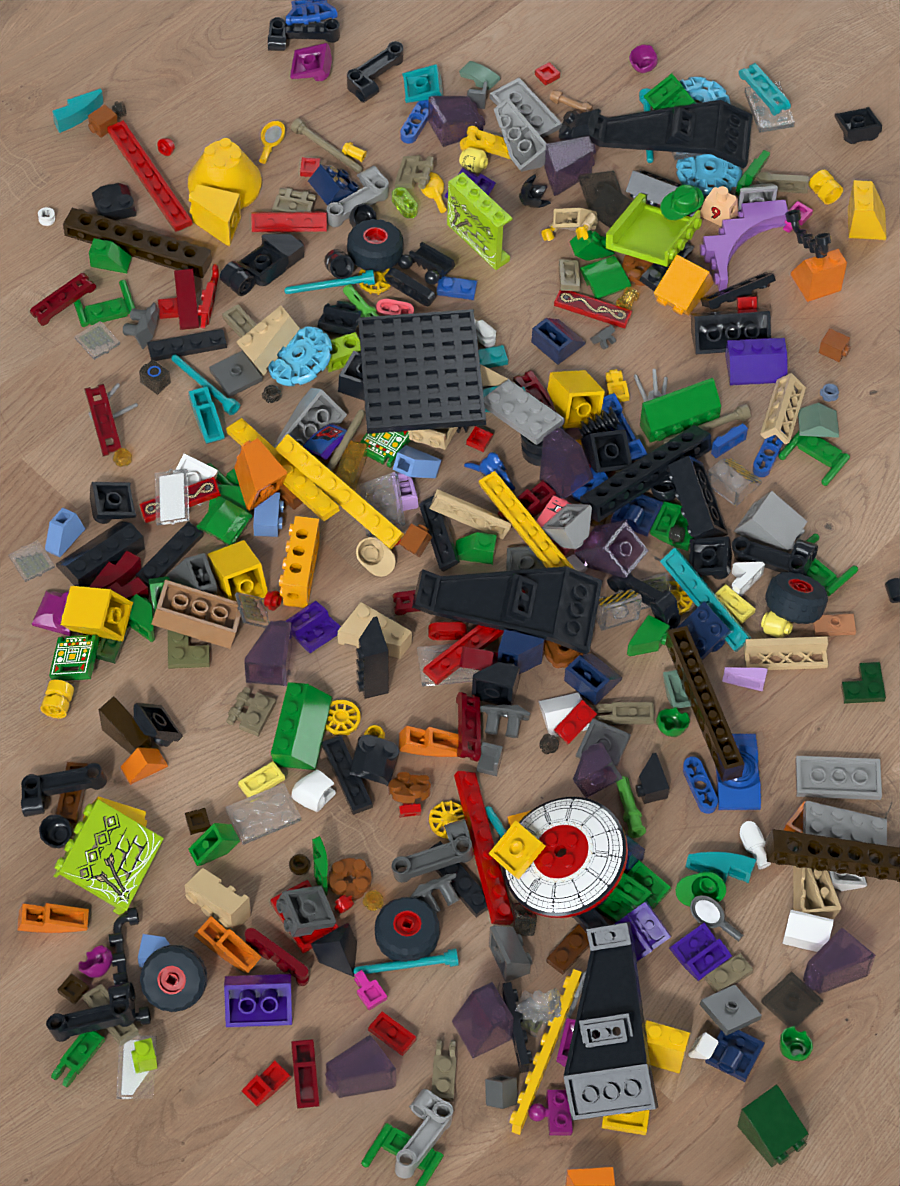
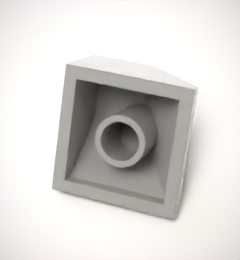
[738,183,778,211]
[541,504,592,549]

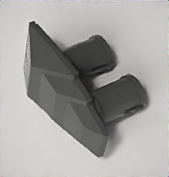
[123,302,159,349]
[480,704,530,738]
[410,873,460,913]

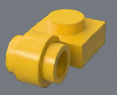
[605,369,630,402]

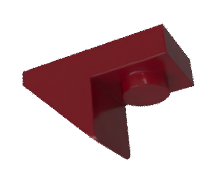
[459,647,498,671]

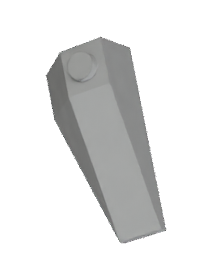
[494,98,555,172]
[273,388,347,448]

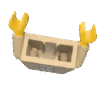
[541,208,598,241]

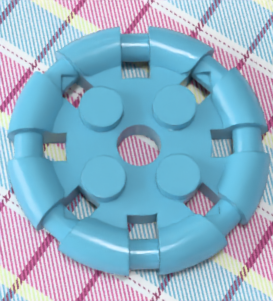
[679,77,731,104]
[676,153,742,195]
[268,326,332,386]

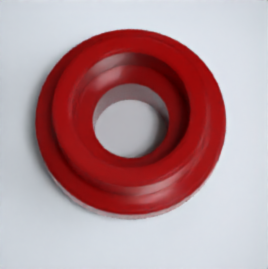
[157,138,175,156]
[264,590,282,611]
[334,895,354,914]

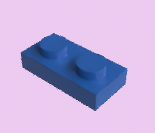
[437,276,477,300]
[711,423,748,458]

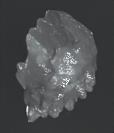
[516,988,562,1024]

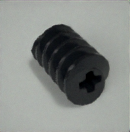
[577,406,621,437]

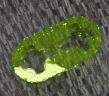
[392,187,418,218]

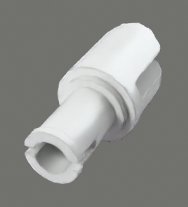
[475,319,496,348]
[740,821,771,869]

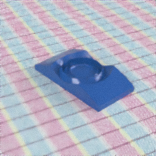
[715,734,761,810]

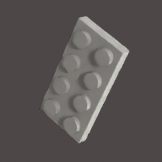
[490,78,562,139]
[484,379,564,445]
[795,756,882,800]
[803,801,887,846]

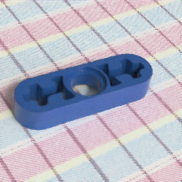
[400,100,432,144]
[752,430,785,477]
[683,757,718,814]

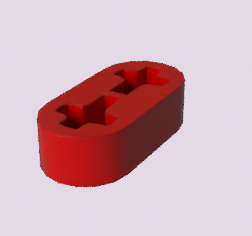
[428,622,467,641]

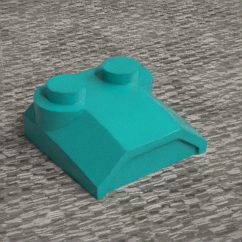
[402,64,443,103]

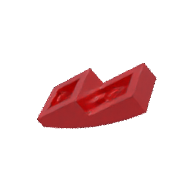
[241,1061,292,1107]

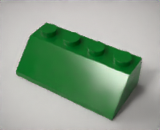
[640,378,721,443]
[271,682,333,770]

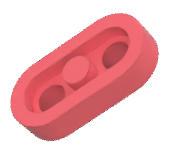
[376,299,414,316]

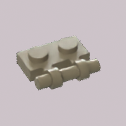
[394,155,434,189]
[272,187,317,212]
[226,687,276,737]

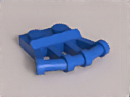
[286,0,338,26]

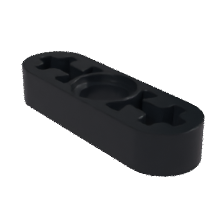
[384,268,436,307]

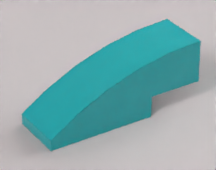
[52,89,104,133]
[188,386,225,444]
[685,852,757,883]

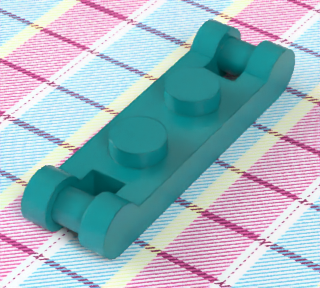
[738,63,791,116]

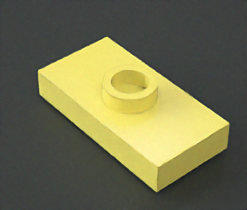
[715,584,756,624]
[238,761,285,801]

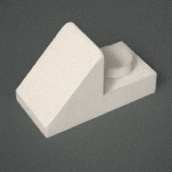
[732,562,765,596]

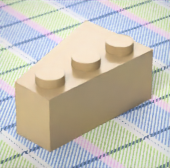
[236,306,300,376]
[338,602,412,659]
[793,866,841,920]
[185,868,251,932]

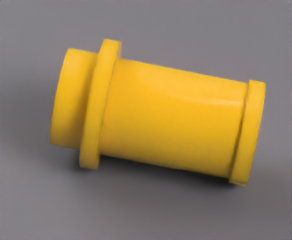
[342,142,367,162]

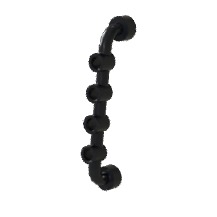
[785,210,832,258]
[108,907,151,1025]

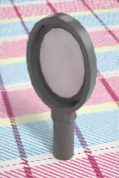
[690,895,744,942]

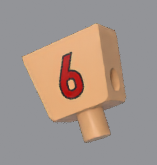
[700,186,738,227]

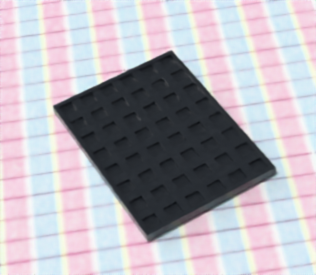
[358,309,486,434]

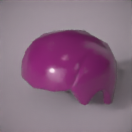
[629,44,658,73]
[78,945,112,978]

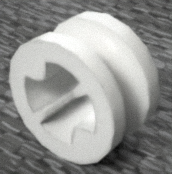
[38,207,55,226]

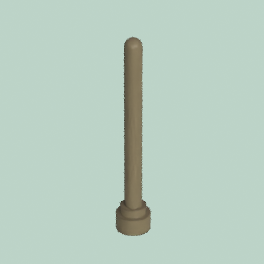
[291,118,363,173]
[663,404,751,444]
[314,410,365,493]

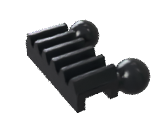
[398,242,455,285]

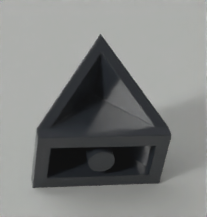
[310,923,357,977]

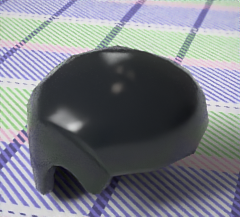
[349,203,377,227]
[651,477,676,502]
[39,814,74,849]

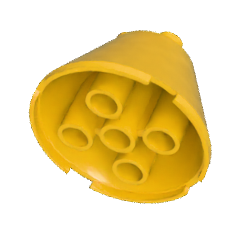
[188,138,262,209]

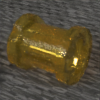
[616,287,640,310]

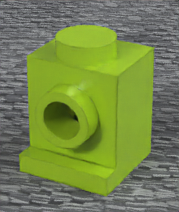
[131,1038,158,1074]

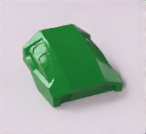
[196,496,253,546]

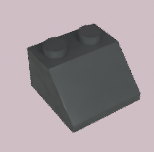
[489,925,533,982]

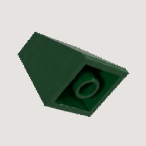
[737,1084,809,1167]

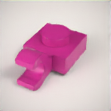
[783,201,813,233]
[354,970,388,1010]

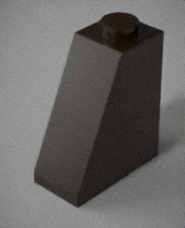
[98,696,152,754]

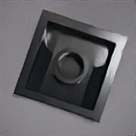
[834,107,882,144]
[559,109,601,150]
[92,183,137,220]
[237,243,289,286]
[90,482,137,524]
[689,536,732,580]
[133,703,183,747]
[349,735,399,786]

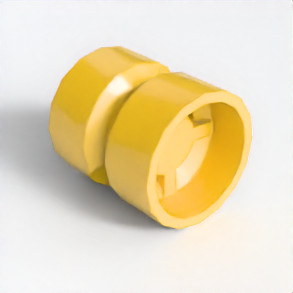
[809,169,843,205]
[40,680,74,719]

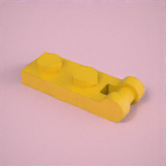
[465,126,511,159]

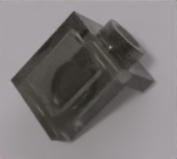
[511,902,537,936]

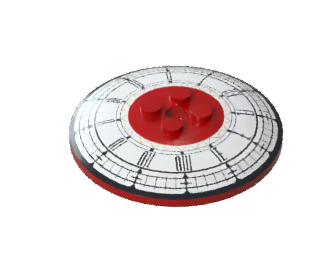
[503,797,628,918]

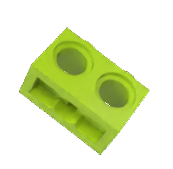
[320,332,361,372]

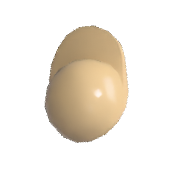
[356,537,395,577]

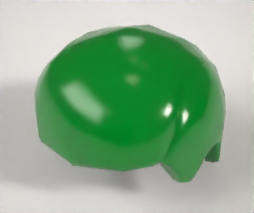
[656,707,690,737]
[779,1026,813,1062]

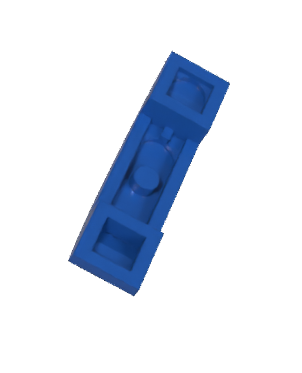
[601,393,647,461]

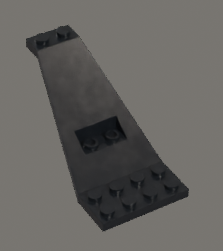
[587,100,753,169]
[412,566,603,655]
[564,922,659,1121]

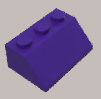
[725,338,788,385]
[224,974,292,1027]

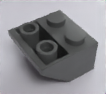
[167,553,218,596]

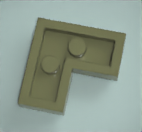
[168,630,210,669]

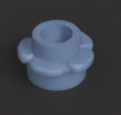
[820,384,839,402]

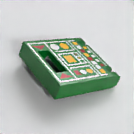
[357,431,411,468]
[49,634,100,681]

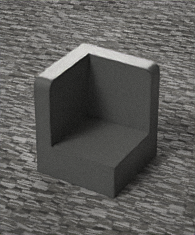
[467,81,488,109]
[477,742,503,776]
[485,1074,518,1109]

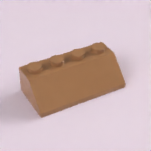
[151,580,243,649]

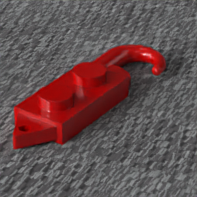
[198,264,219,329]

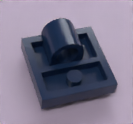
[611,494,663,537]
[677,602,732,660]
[705,1030,765,1082]

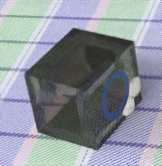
[139,359,171,395]

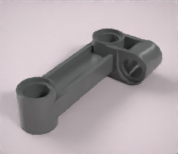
[391,819,474,883]

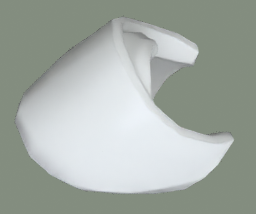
[291,770,336,812]

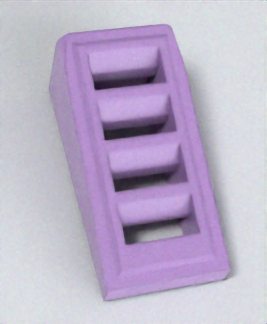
[391,473,418,511]
[722,667,768,691]

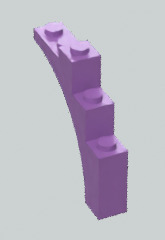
[700,200,788,291]

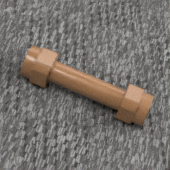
[550,90,593,113]

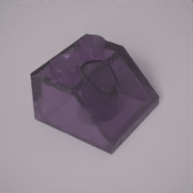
[573,742,623,798]

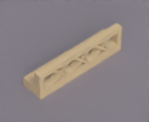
[760,373,806,444]
[430,489,512,540]
[743,636,828,670]

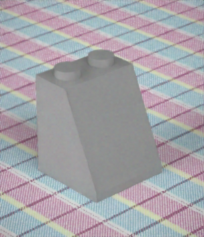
[734,491,807,553]

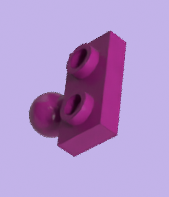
[528,1090,573,1136]

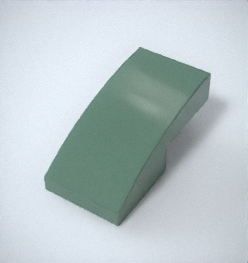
[459,61,501,90]

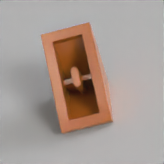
[121,748,168,785]

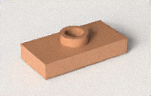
[813,614,856,636]

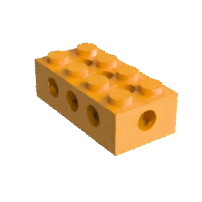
[279,516,320,608]

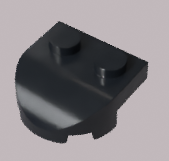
[317,301,361,335]

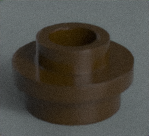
[289,854,310,875]

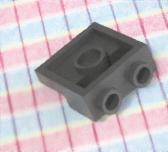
[276,886,336,937]

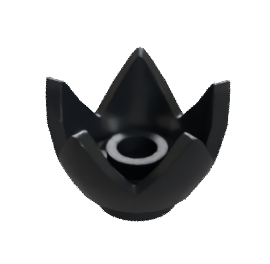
[519,174,551,208]

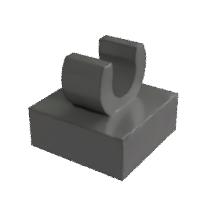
[590,325,616,350]

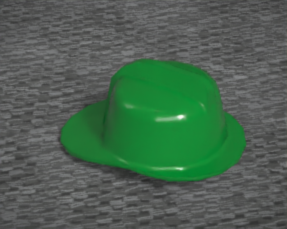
[660,184,704,220]
[675,870,727,907]

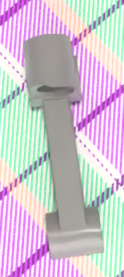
[327,166,389,227]
[395,1089,453,1179]

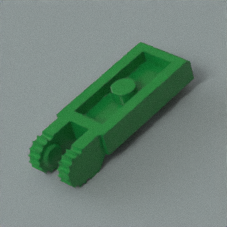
[51,1031,106,1088]

